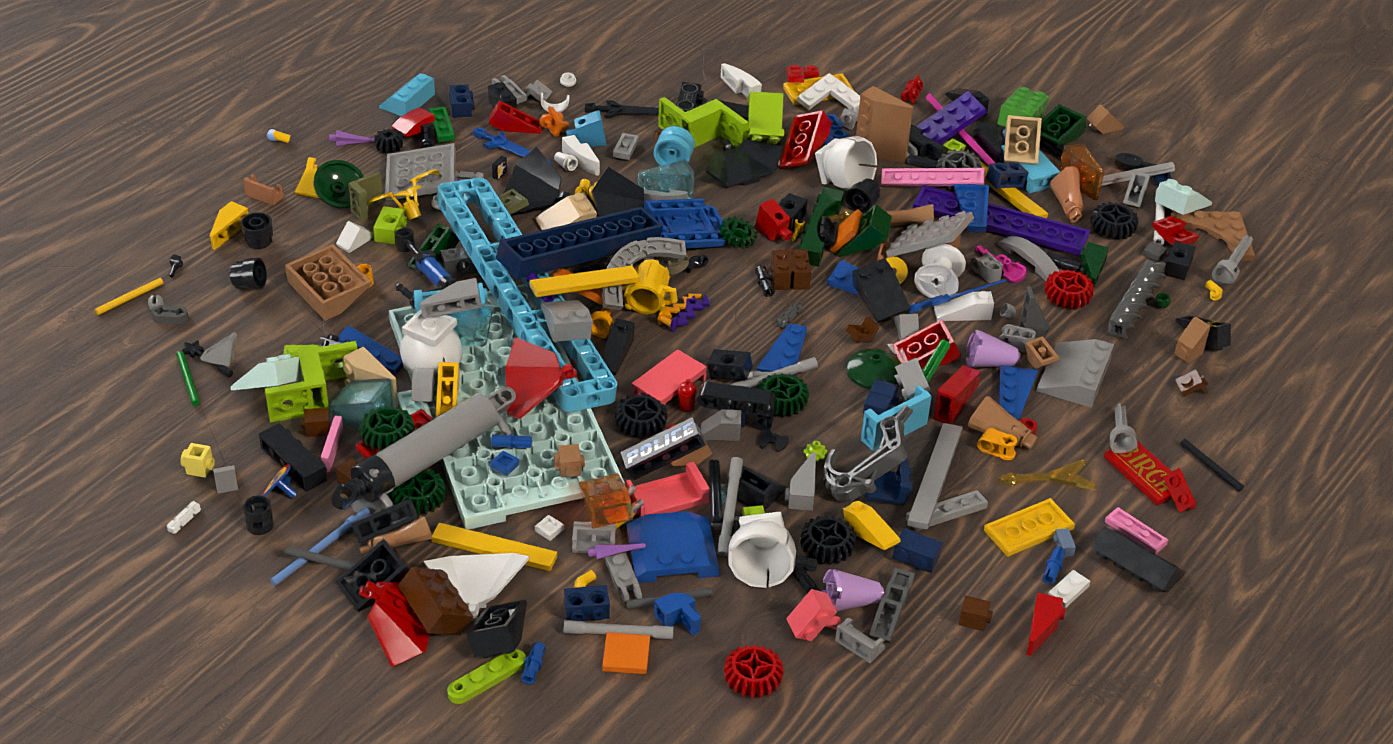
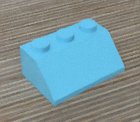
[379,73,435,116]

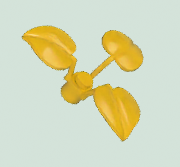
[367,169,439,220]

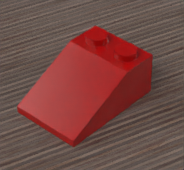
[892,319,961,368]

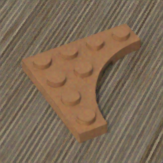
[1171,211,1255,261]

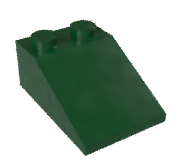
[1040,104,1087,145]
[837,204,892,257]

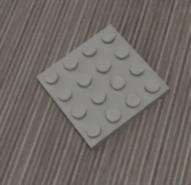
[385,143,456,201]
[886,211,974,258]

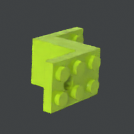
[747,92,784,145]
[658,97,749,148]
[265,341,357,423]

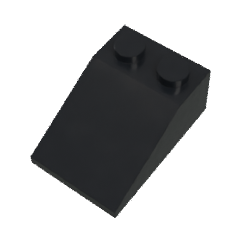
[852,258,911,323]
[335,538,411,612]
[466,600,527,658]

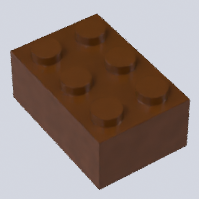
[398,567,474,635]

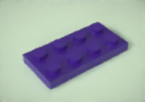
[916,91,987,144]

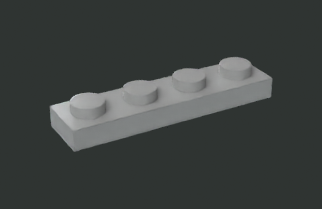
[906,490,988,531]

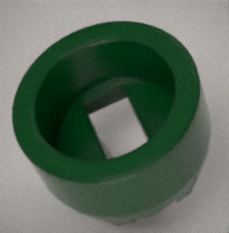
[1156,293,1171,308]

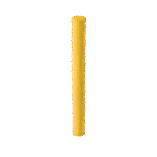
[94,278,164,315]

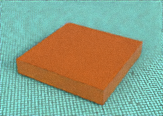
[830,209,862,253]
[602,632,650,674]

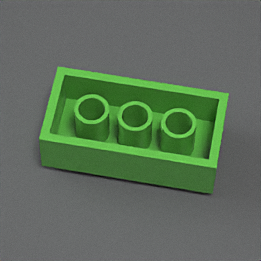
[997,87,1049,127]

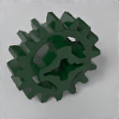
[719,216,758,249]

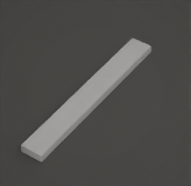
[907,423,963,530]

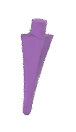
[329,130,374,146]
[588,543,646,559]

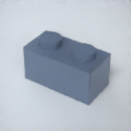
[1053,528,1076,557]

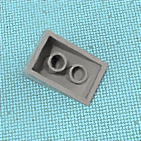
[541,300,593,342]

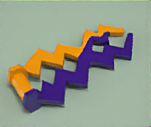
[657,294,710,332]

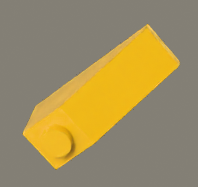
[210,201,249,250]
[436,362,460,418]
[843,501,901,550]

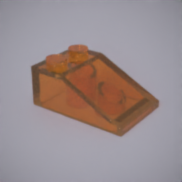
[1059,143,1104,200]
[578,473,633,529]

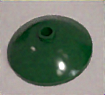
[313,160,364,208]
[846,348,901,389]

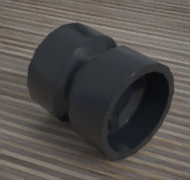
[243,495,274,535]

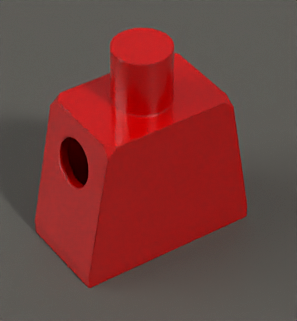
[754,198,793,242]

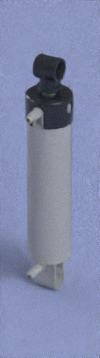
[331,387,516,510]

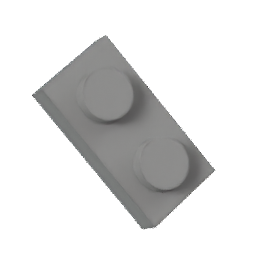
[613,133,639,160]

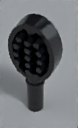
[1115,153,1157,171]

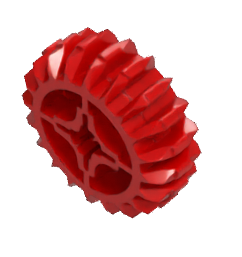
[1044,269,1094,310]
[723,643,784,699]

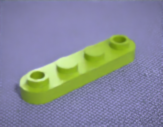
[447,649,526,704]

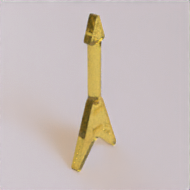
[998,459,1096,490]

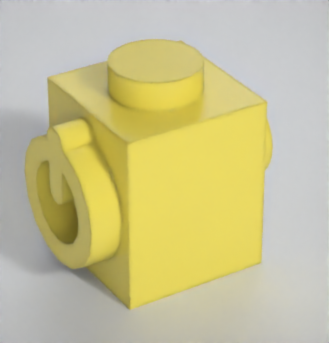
[181,443,215,478]

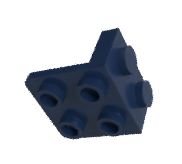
[864,459,912,505]

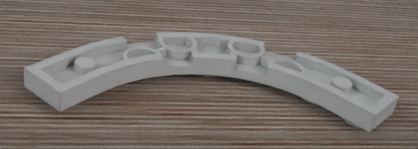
[602,237,686,310]

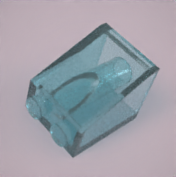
[446,303,494,344]
[330,378,393,428]

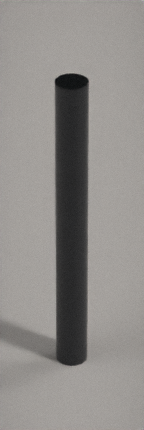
[1180,439,1244,492]

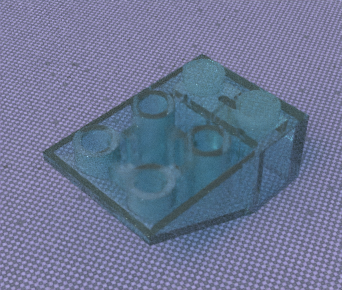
[638,160,694,199]

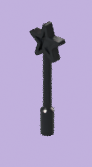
[181,340,233,377]

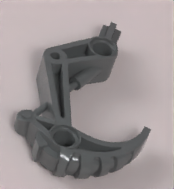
[823,405,913,501]

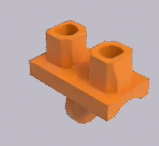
[539,106,569,137]

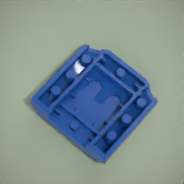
[644,198,726,248]
[626,511,720,583]

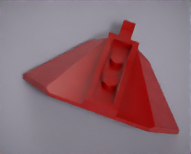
[506,337,577,419]
[359,581,431,668]

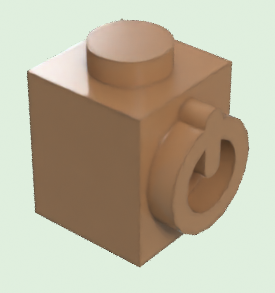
[554,444,585,477]

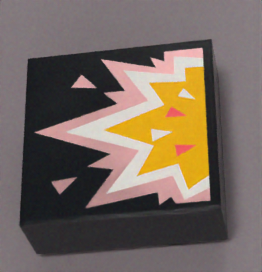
[492,156,507,180]

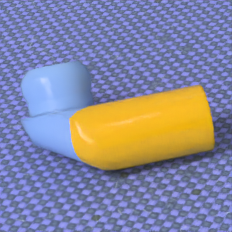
[267,129,291,143]

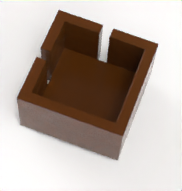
[770,249,811,290]

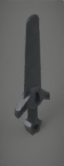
[585,100,659,118]

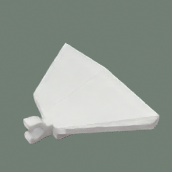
[424,553,529,621]

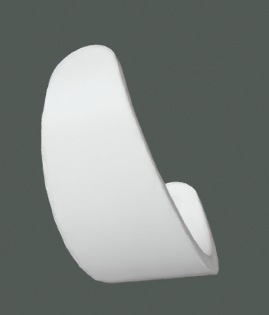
[541,92,569,112]

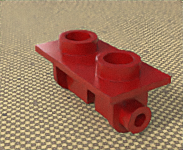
[900,74,923,105]
[1163,468,1197,513]

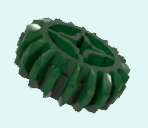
[758,373,809,418]
[359,405,415,451]
[390,469,446,516]

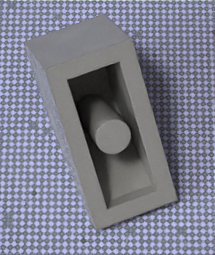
[701,409,741,441]

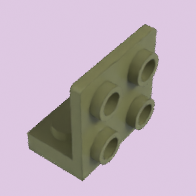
[349,172,383,222]

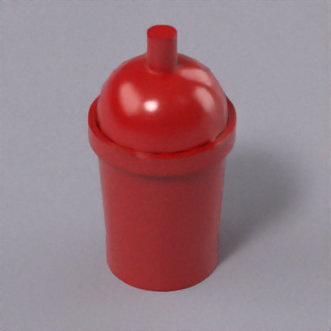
[678,379,697,412]

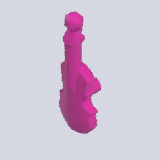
[975,245,1027,283]

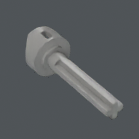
[1212,235,1253,285]
[1110,403,1137,453]

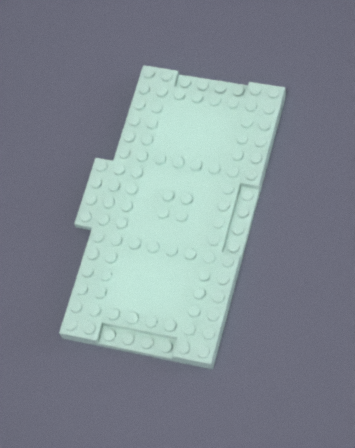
[389,284,625,530]

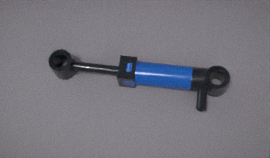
[395,228,459,292]

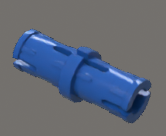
[521,642,546,684]

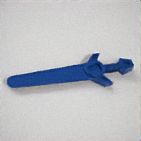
[473,127,551,164]
[909,279,1007,313]

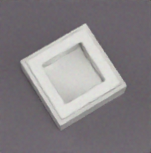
[535,515,564,541]

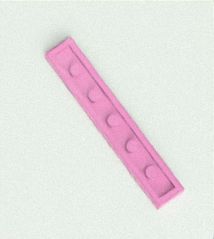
[881,168,985,187]

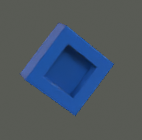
[490,450,520,476]

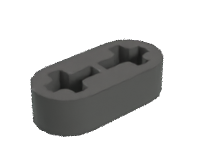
[152,305,189,324]

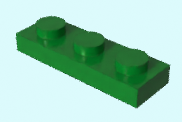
[429,107,455,142]

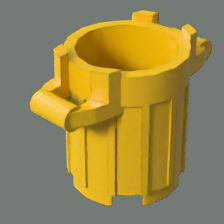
[622,259,678,315]

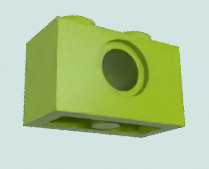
[373,206,407,244]

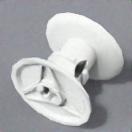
[914,244,966,298]

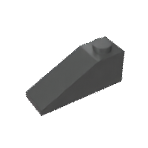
[1019,286,1049,339]

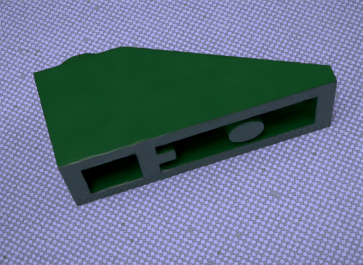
[407,223,460,270]
[1080,242,1109,291]

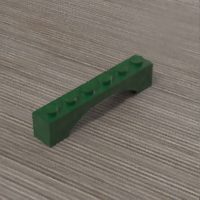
[797,187,844,267]

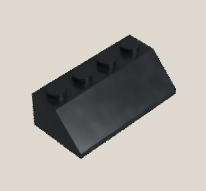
[1092,526,1186,592]

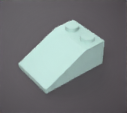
[1155,179,1212,215]
[231,354,303,390]

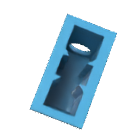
[566,110,607,147]

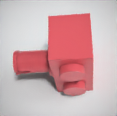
[786,589,841,641]

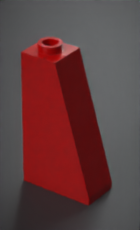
[933,365,981,424]

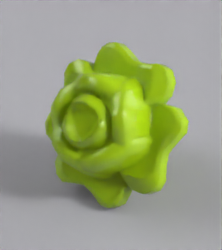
[803,441,828,461]

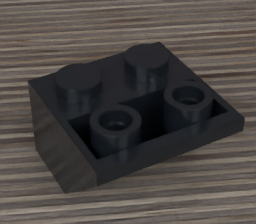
[737,466,787,511]

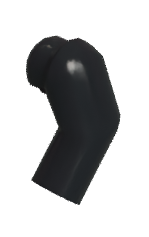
[684,255,709,273]

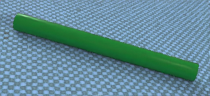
[176,351,200,406]

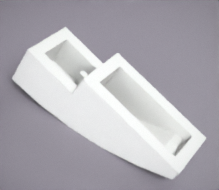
[721,63,762,98]
[562,135,600,176]

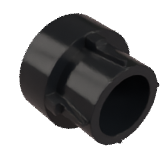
[846,178,881,213]
[241,212,273,250]
[230,257,267,290]

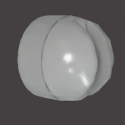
[148,295,164,310]
[1000,303,1016,319]

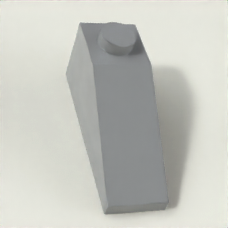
[420,278,482,319]
[785,453,816,511]

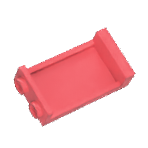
[631,349,707,405]
[623,461,710,518]

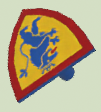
[262,464,298,499]

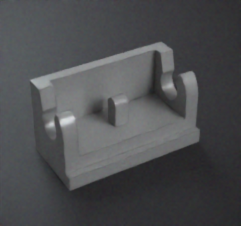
[572,521,616,553]
[835,617,885,663]

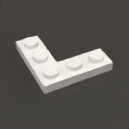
[797,73,860,110]

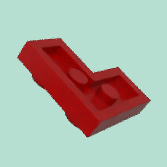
[786,65,819,83]

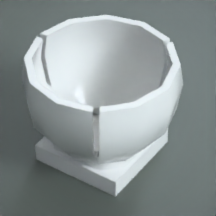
[815,136,877,191]
[400,309,463,378]
[728,512,796,588]

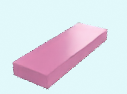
[321,416,343,472]
[1105,507,1168,554]

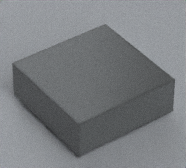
[1143,241,1168,261]

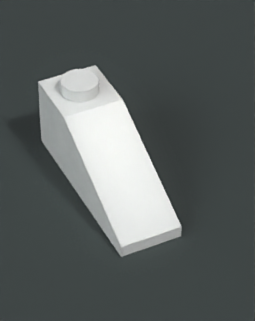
[934,291,994,321]

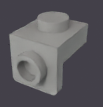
[525,80,553,102]
[839,107,859,130]

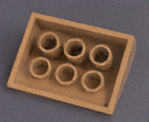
[856,86,913,163]
[285,244,372,321]

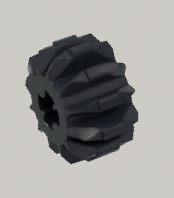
[374,128,403,154]

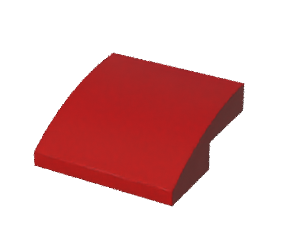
[392,107,435,137]
[1152,216,1199,245]

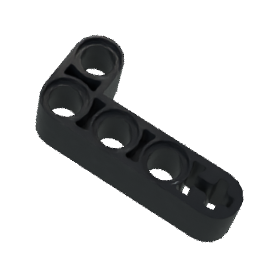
[697,382,776,431]

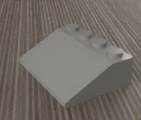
[1036,339,1114,408]

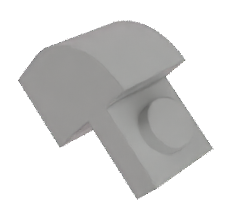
[411,368,436,401]

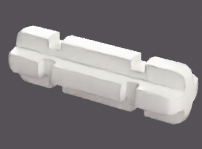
[166,501,201,534]

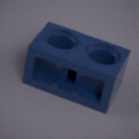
[449,84,475,118]
[986,162,1029,189]
[564,585,610,621]

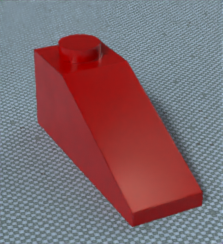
[488,100,542,134]
[1026,593,1066,656]

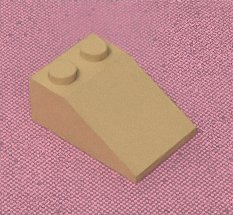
[1004,115,1042,165]
[535,193,597,230]
[343,347,398,408]

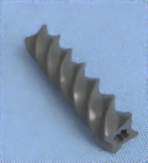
[1108,259,1166,339]

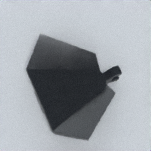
[706,139,783,187]
[504,147,570,214]
[591,167,645,217]

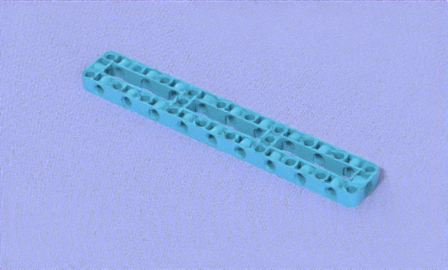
[437,178,617,412]

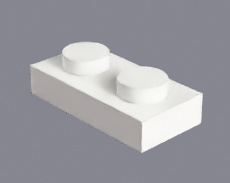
[1048,570,1090,608]

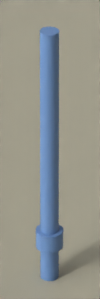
[270,507,370,586]

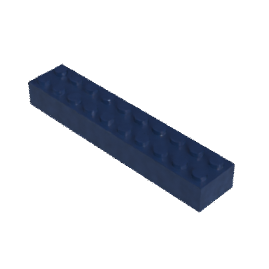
[496,207,663,279]

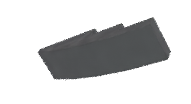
[869,567,915,643]

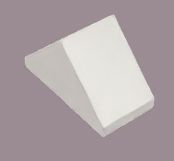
[336,221,374,253]

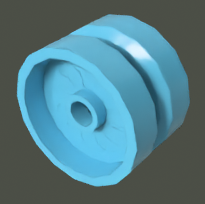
[654,126,695,171]

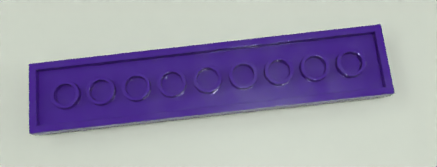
[913,185,1090,256]

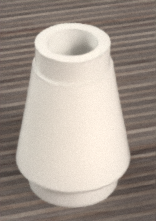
[554,152,578,171]

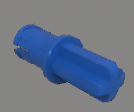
[491,433,533,449]
[1042,547,1065,584]

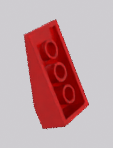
[779,110,832,169]

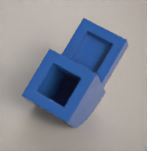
[654,593,702,636]

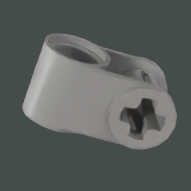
[971,253,1003,283]
[998,324,1036,353]

